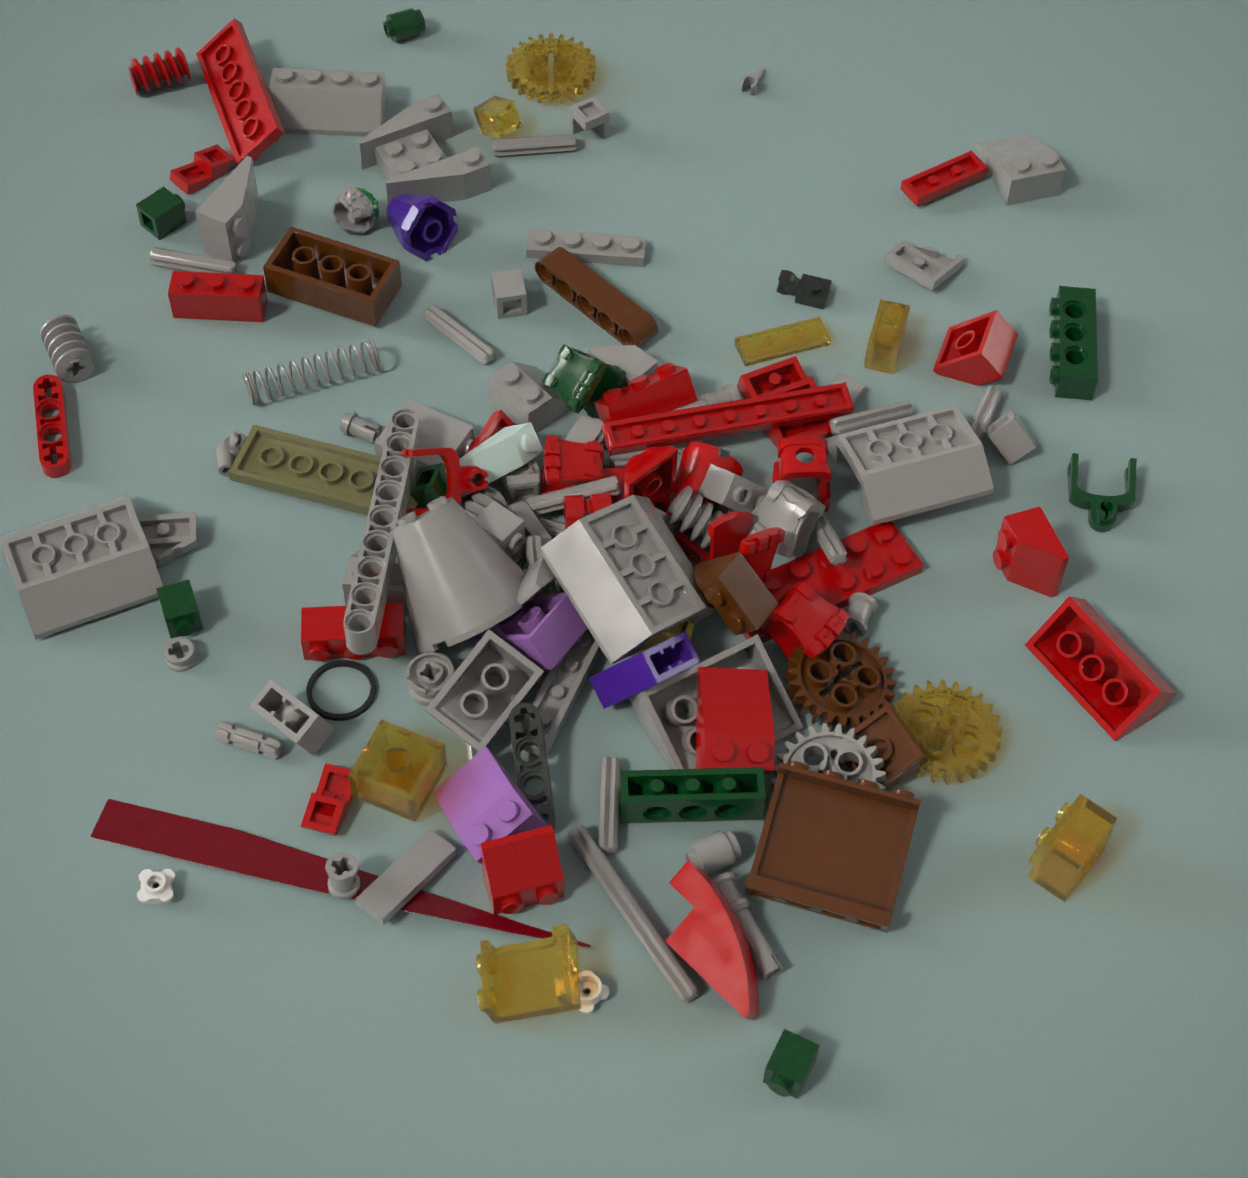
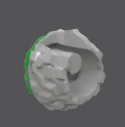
[332,187,379,234]

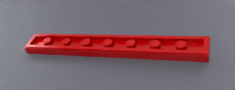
[602,382,855,456]

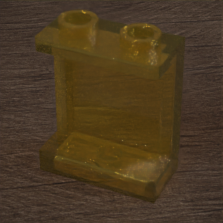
[476,924,581,1024]

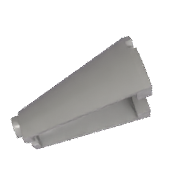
[392,496,534,653]

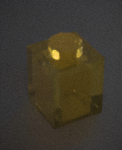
[473,96,522,139]

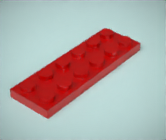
[196,18,285,165]
[743,521,924,644]

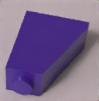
[589,631,701,709]

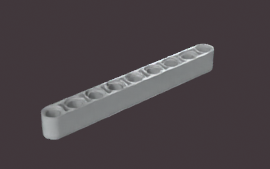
[344,408,421,655]

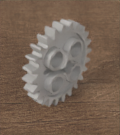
[770,723,887,791]

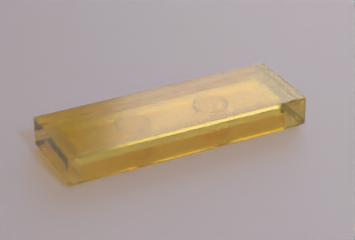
[734,316,831,366]

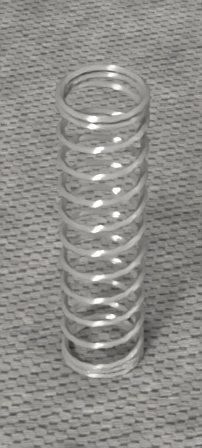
[243,338,381,405]

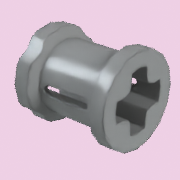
[843,592,878,637]
[325,852,361,900]

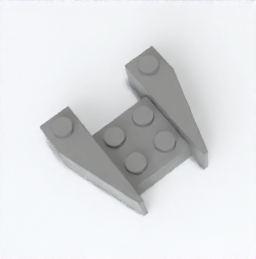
[358,94,492,207]

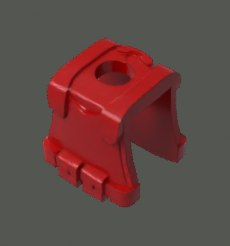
[541,435,605,494]
[772,437,832,512]
[706,511,786,583]
[760,581,850,660]

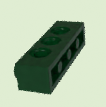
[1049,286,1098,401]
[620,767,766,823]

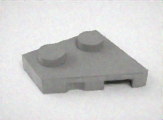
[884,241,966,291]
[137,512,198,568]

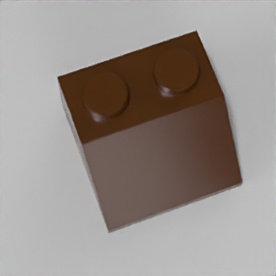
[693,551,779,635]

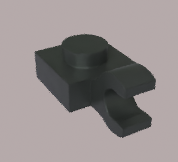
[776,270,832,310]

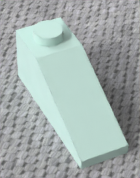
[444,422,544,498]

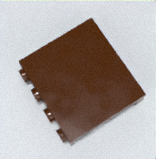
[745,761,921,933]

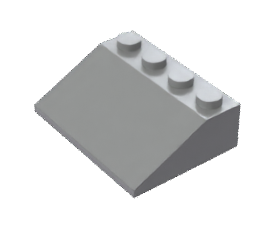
[629,634,804,769]

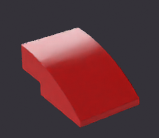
[737,356,833,447]

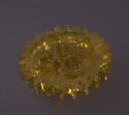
[506,33,596,104]
[894,679,1003,785]

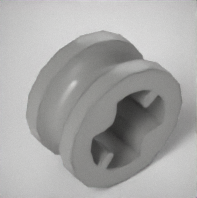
[163,637,196,672]

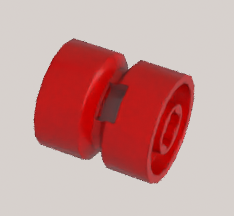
[563,493,612,529]

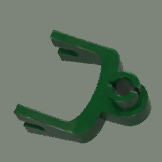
[1067,453,1137,533]

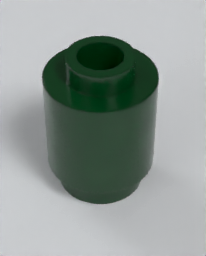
[383,8,426,42]

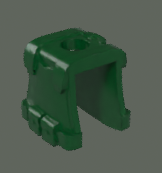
[542,344,626,419]

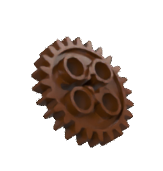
[784,630,897,731]

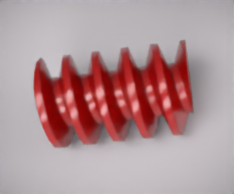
[128,47,191,95]

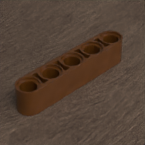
[534,247,658,347]

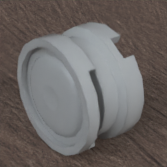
[406,652,454,707]

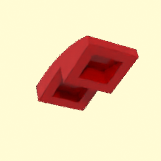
[170,144,235,195]
[301,763,361,836]

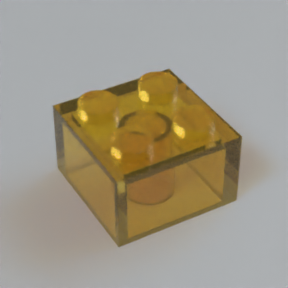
[348,719,447,822]
[1028,794,1118,902]

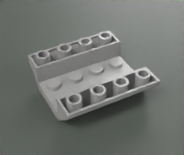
[826,404,994,526]
[0,494,163,639]
[539,495,717,665]

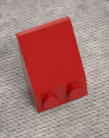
[696,667,775,775]

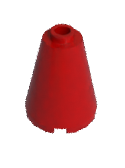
[668,442,744,535]

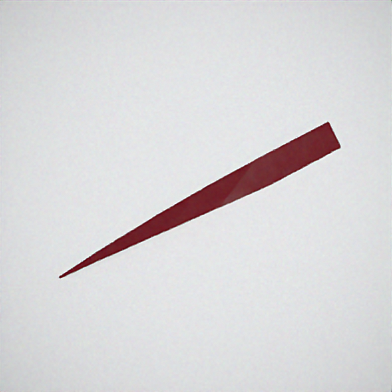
[91,799,591,948]

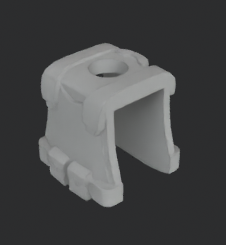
[748,480,825,558]

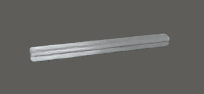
[568,824,700,1003]

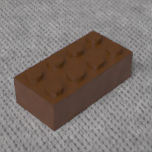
[263,227,402,327]

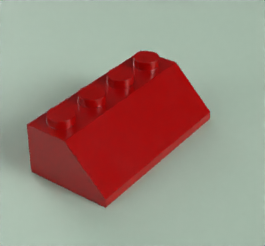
[1025,596,1177,741]

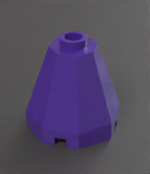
[386,194,458,261]

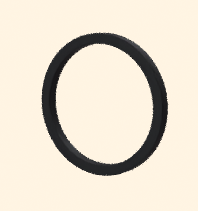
[306,660,376,721]

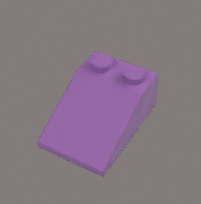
[469,593,587,670]
[432,746,547,864]

